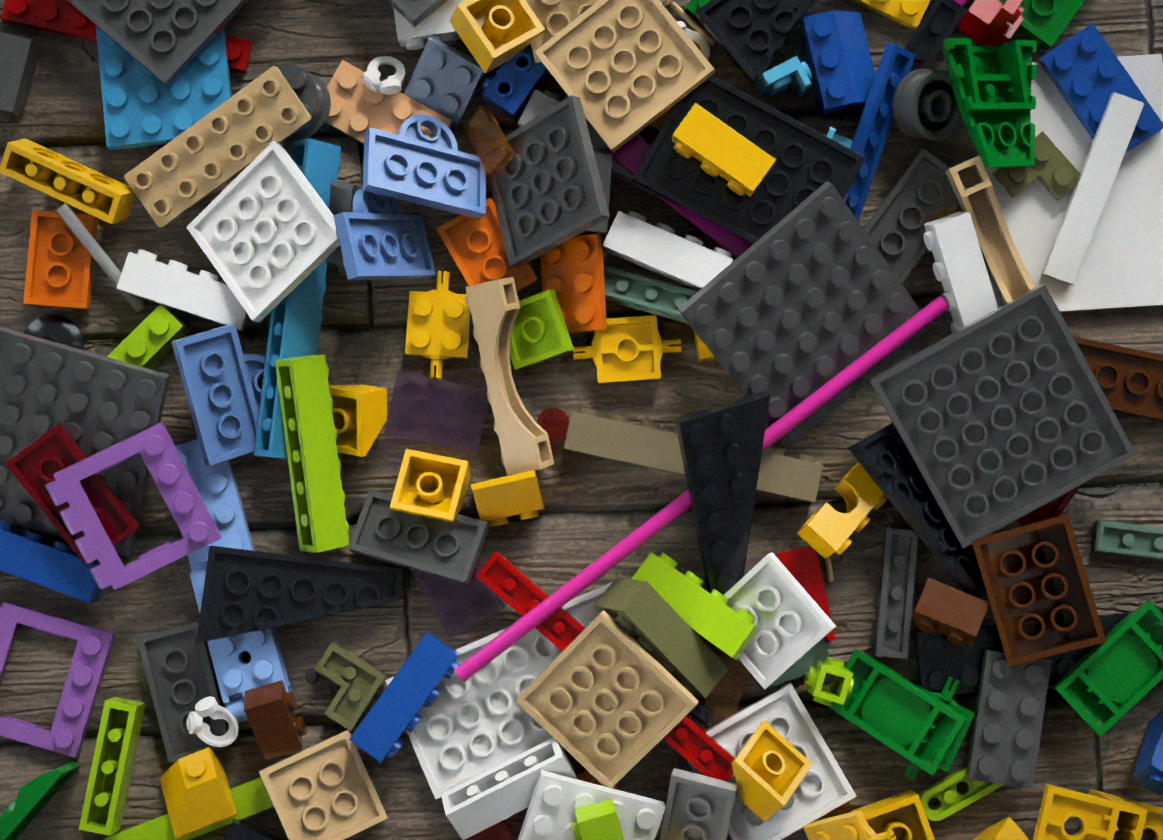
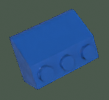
[799,10,875,118]

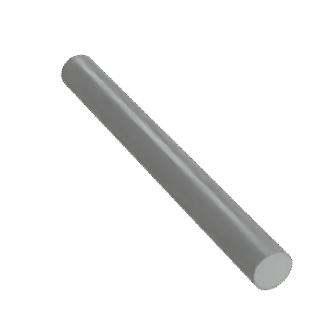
[56,203,146,312]

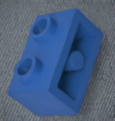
[482,47,549,121]

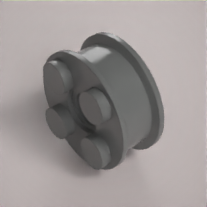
[278,65,331,140]
[892,69,962,141]

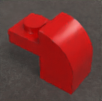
[956,0,1024,46]

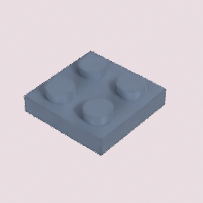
[404,36,484,124]

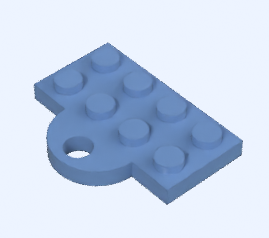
[363,114,486,219]
[333,186,436,280]
[171,324,266,466]

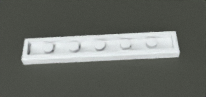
[1042,92,1144,285]

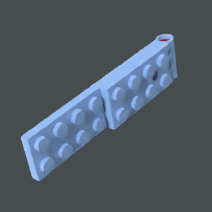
[176,439,293,723]

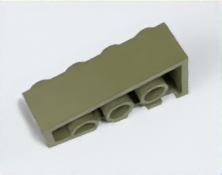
[593,577,729,698]

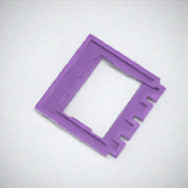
[45,422,222,590]
[0,602,116,758]

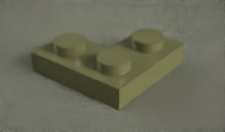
[992,131,1080,201]
[314,641,387,731]

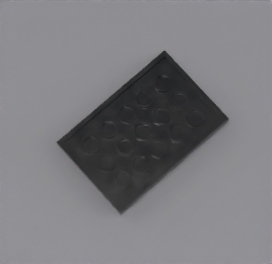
[633,76,866,245]

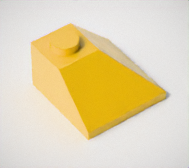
[329,384,387,457]
[732,720,812,821]
[159,747,237,839]

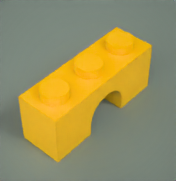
[797,462,888,559]

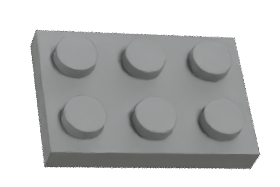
[660,768,738,840]

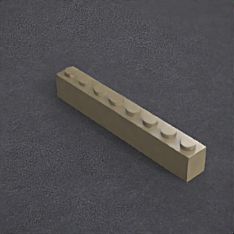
[564,407,823,503]

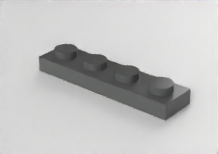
[874,528,918,659]

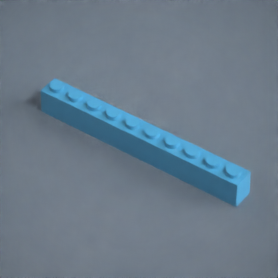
[254,138,341,460]

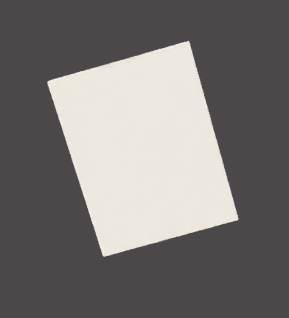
[978,54,1163,313]

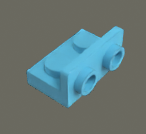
[755,56,812,99]

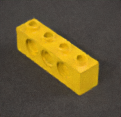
[0,138,136,224]

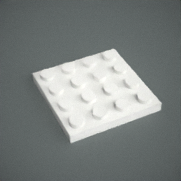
[186,140,340,322]
[687,682,857,840]
[518,770,666,840]

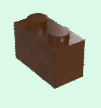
[911,578,989,646]
[244,680,307,760]

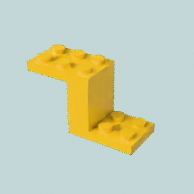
[1033,784,1163,840]

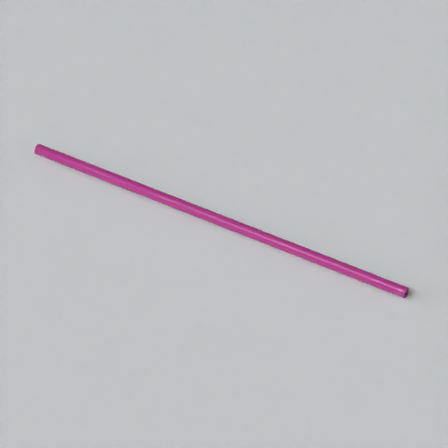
[454,296,949,683]

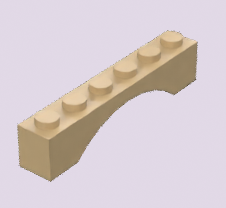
[945,155,1036,305]
[465,277,554,475]

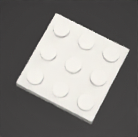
[724,552,837,690]

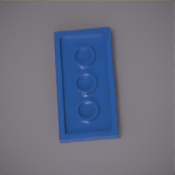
[1038,23,1163,153]

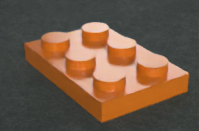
[436,198,538,293]
[23,210,98,310]
[540,234,607,334]

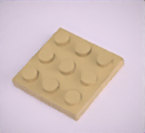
[259,729,388,840]

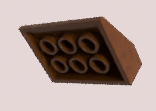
[972,513,1106,667]

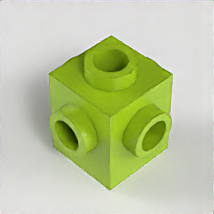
[804,657,854,706]

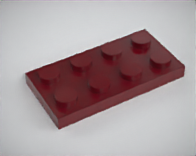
[5,423,140,566]

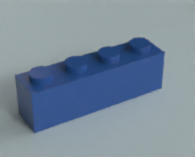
[0,520,103,603]
[349,631,460,763]

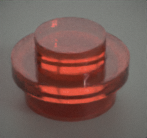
[537,407,569,439]

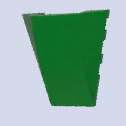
[943,38,1037,168]

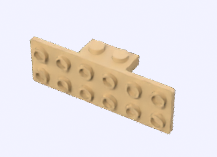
[124,66,312,228]

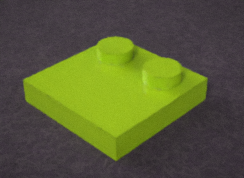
[510,289,574,370]

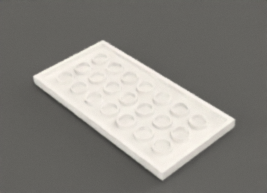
[385,582,612,800]

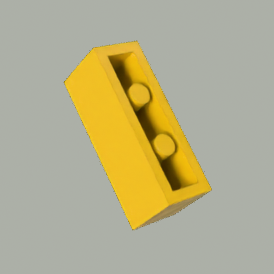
[671,103,776,197]

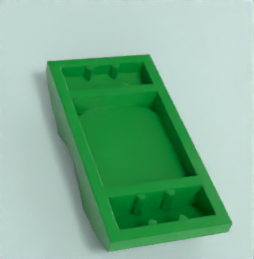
[1054,600,1163,737]
[826,649,967,775]
[0,760,80,840]

